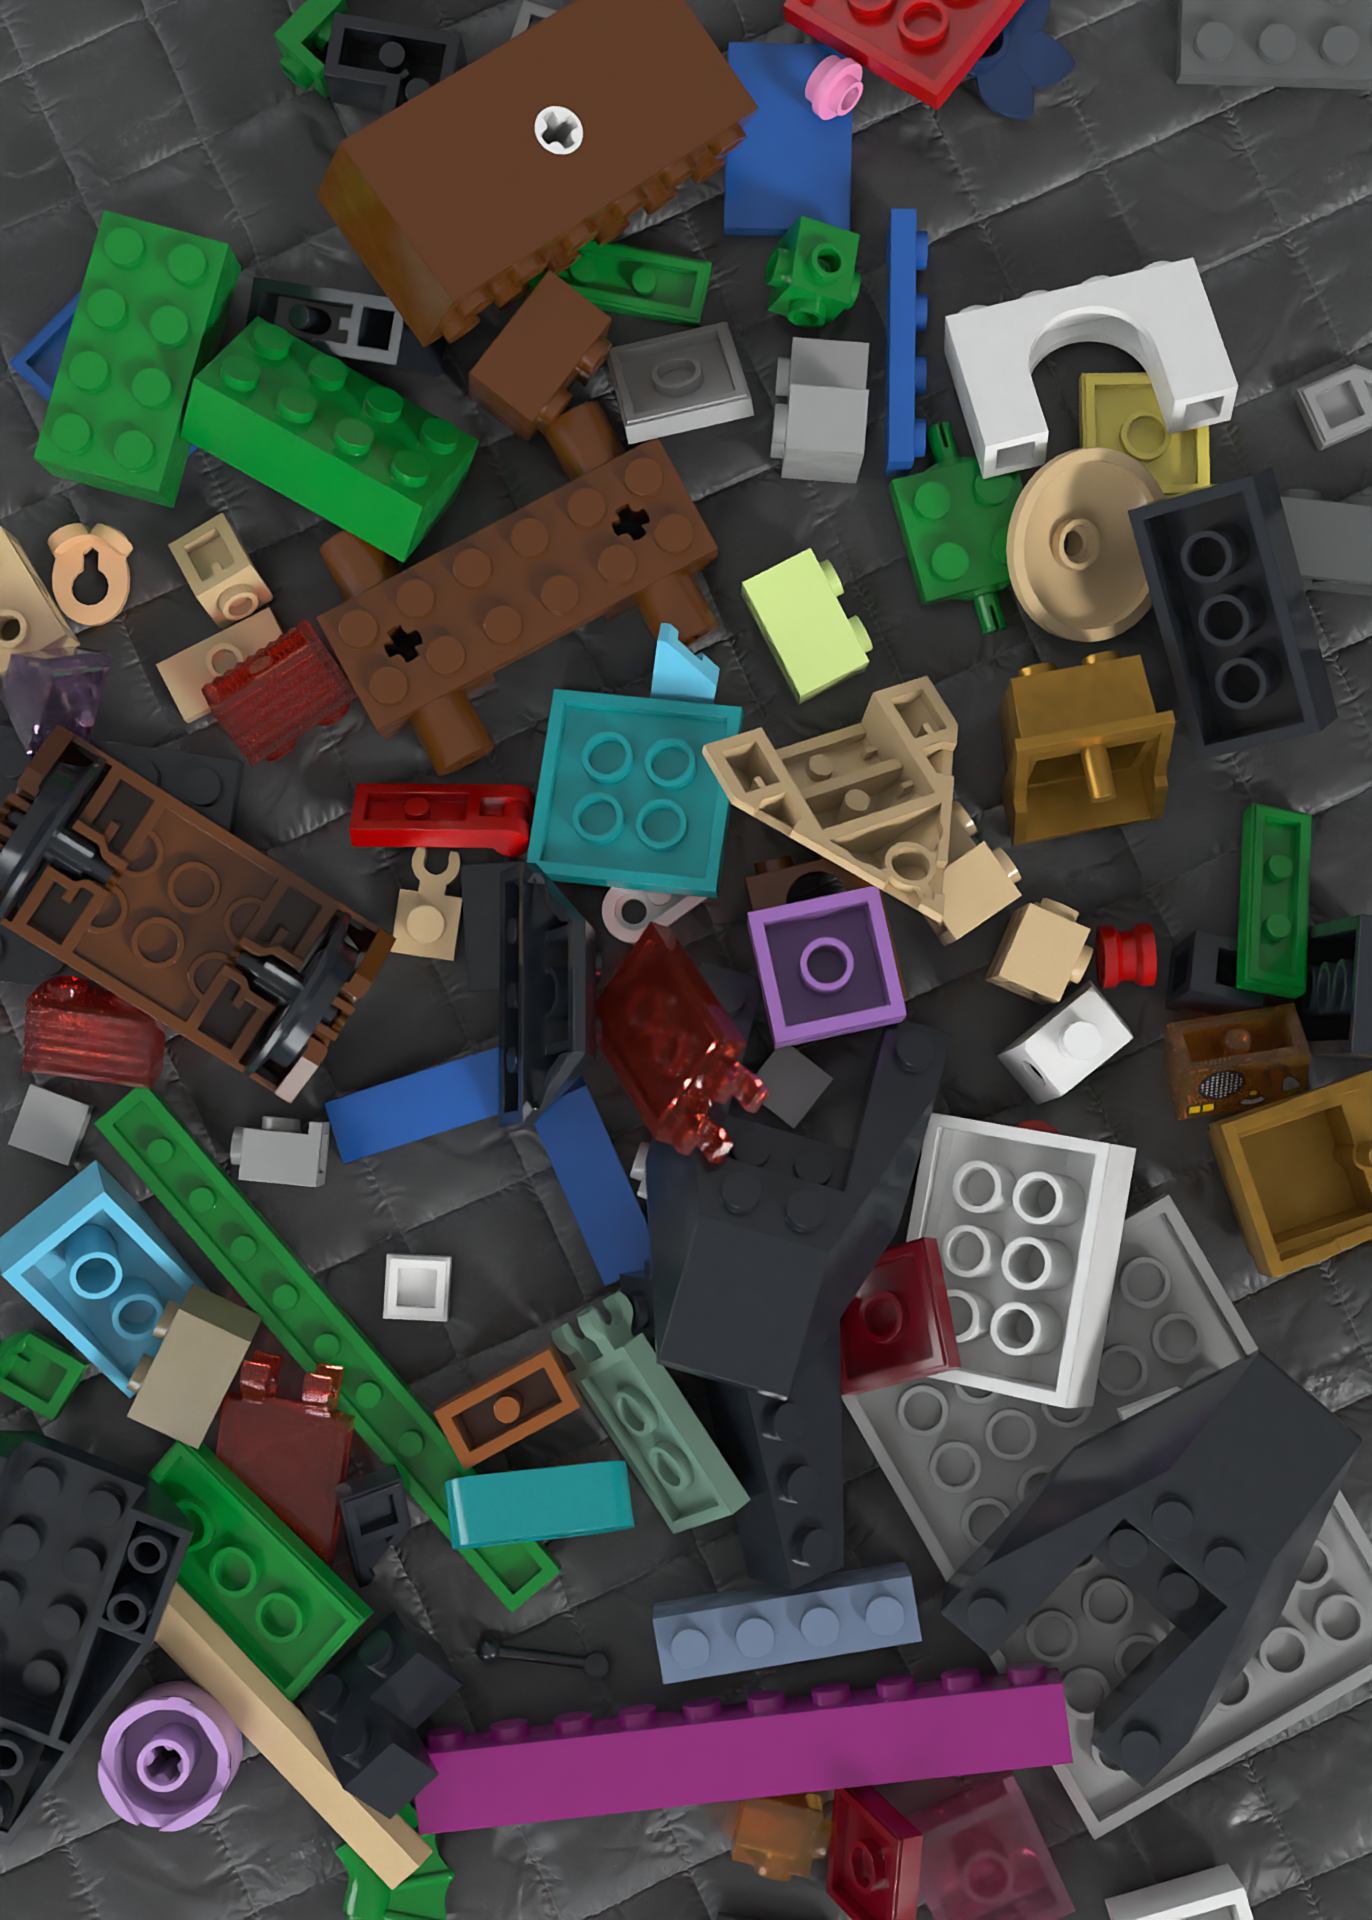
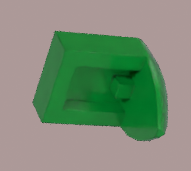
[0,1329,91,1422]

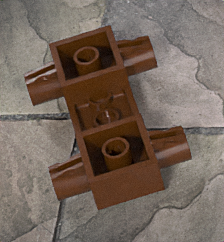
[316,401,720,776]

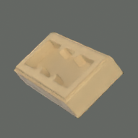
[156,607,300,723]

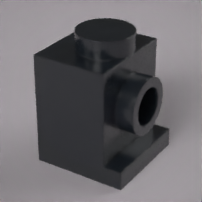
[1165,930,1270,1022]

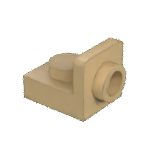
[168,513,273,628]

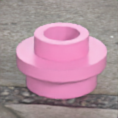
[805,55,863,120]

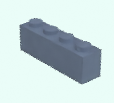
[653,1561,922,1684]

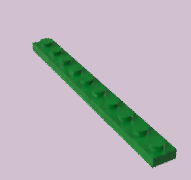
[94,1081,562,1613]

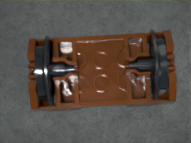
[0,724,396,1104]

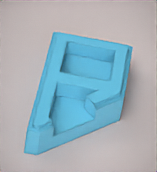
[650,623,720,704]

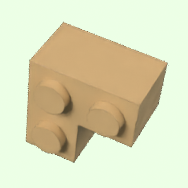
[921,800,1022,946]

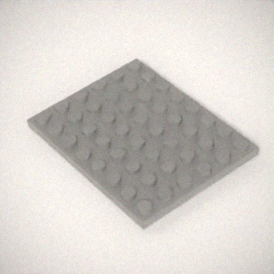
[841,1193,1372,1840]

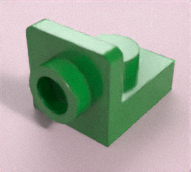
[274,0,350,99]

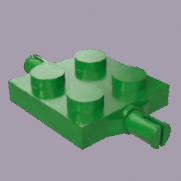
[888,422,1023,636]

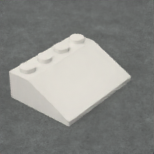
[906,1113,1136,1408]

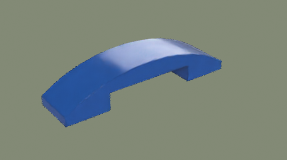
[324,1047,585,1164]

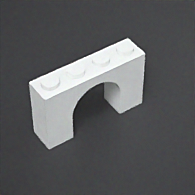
[944,257,1238,479]

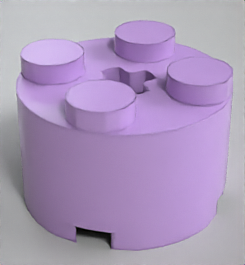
[98,1679,243,1832]

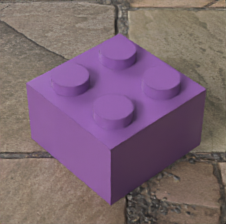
[747,886,907,1049]

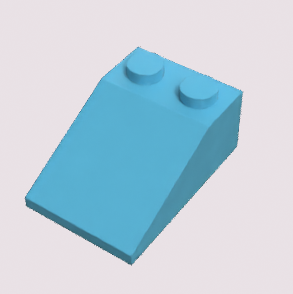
[0,1160,211,1398]

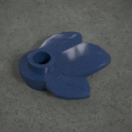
[967,0,1075,120]

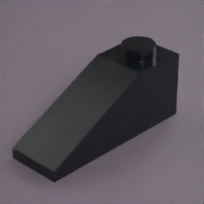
[246,277,446,377]

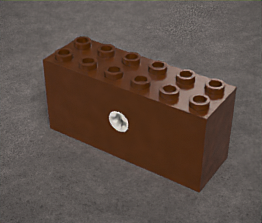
[316,0,759,347]

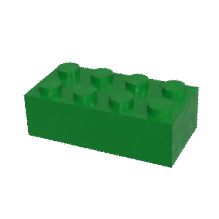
[33,210,241,508]
[180,316,479,563]

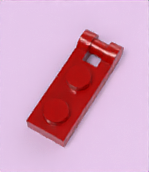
[349,783,535,857]

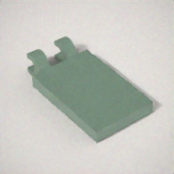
[551,1291,751,1534]

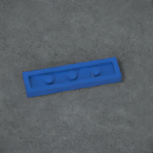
[884,208,928,476]

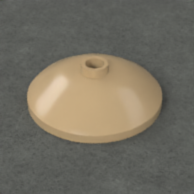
[1006,447,1165,642]

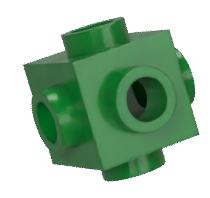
[764,216,861,328]

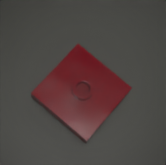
[840,1237,961,1395]
[826,1785,924,1920]

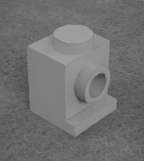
[230,1116,331,1187]

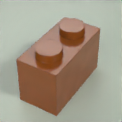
[433,1341,583,1470]

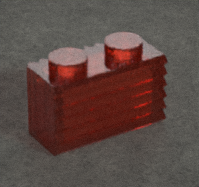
[201,620,358,767]
[22,976,166,1089]

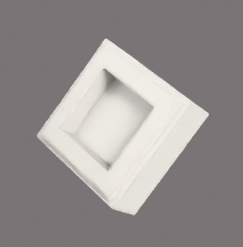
[383,1253,452,1322]

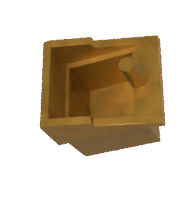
[999,651,1175,846]
[1206,1069,1372,1278]

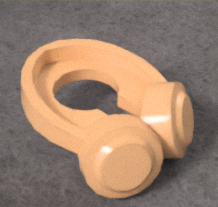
[47,523,133,627]

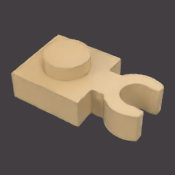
[390,847,463,962]

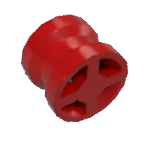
[1095,923,1157,988]

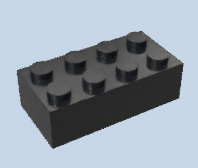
[1128,467,1338,761]
[1288,914,1372,1061]

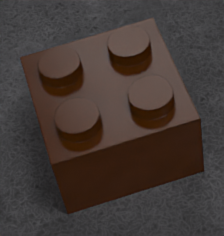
[468,269,612,443]

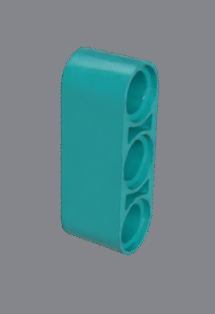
[445,1461,635,1549]

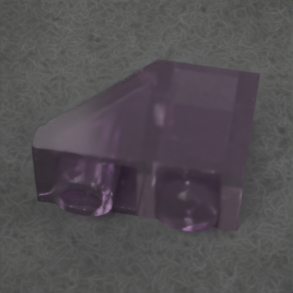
[0,646,113,754]

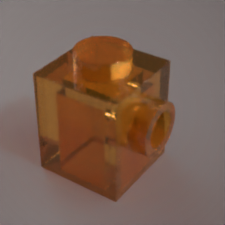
[731,1792,832,1881]

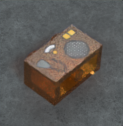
[1163,1003,1311,1120]

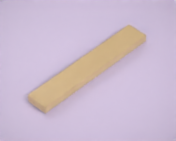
[155,1581,433,1890]

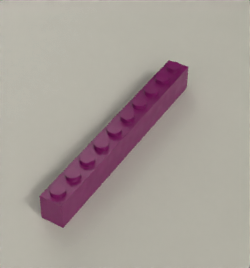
[415,1661,1073,1835]

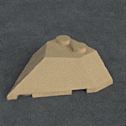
[702,676,958,923]

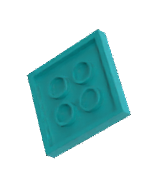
[526,689,744,899]

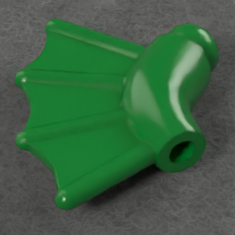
[334,1802,455,1920]

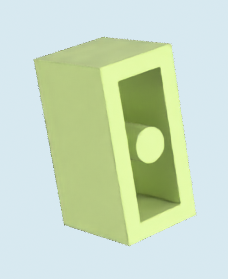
[741,548,873,705]

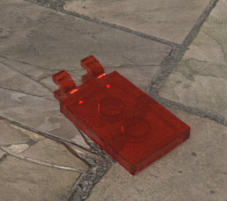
[596,921,770,1164]
[215,1350,355,1571]

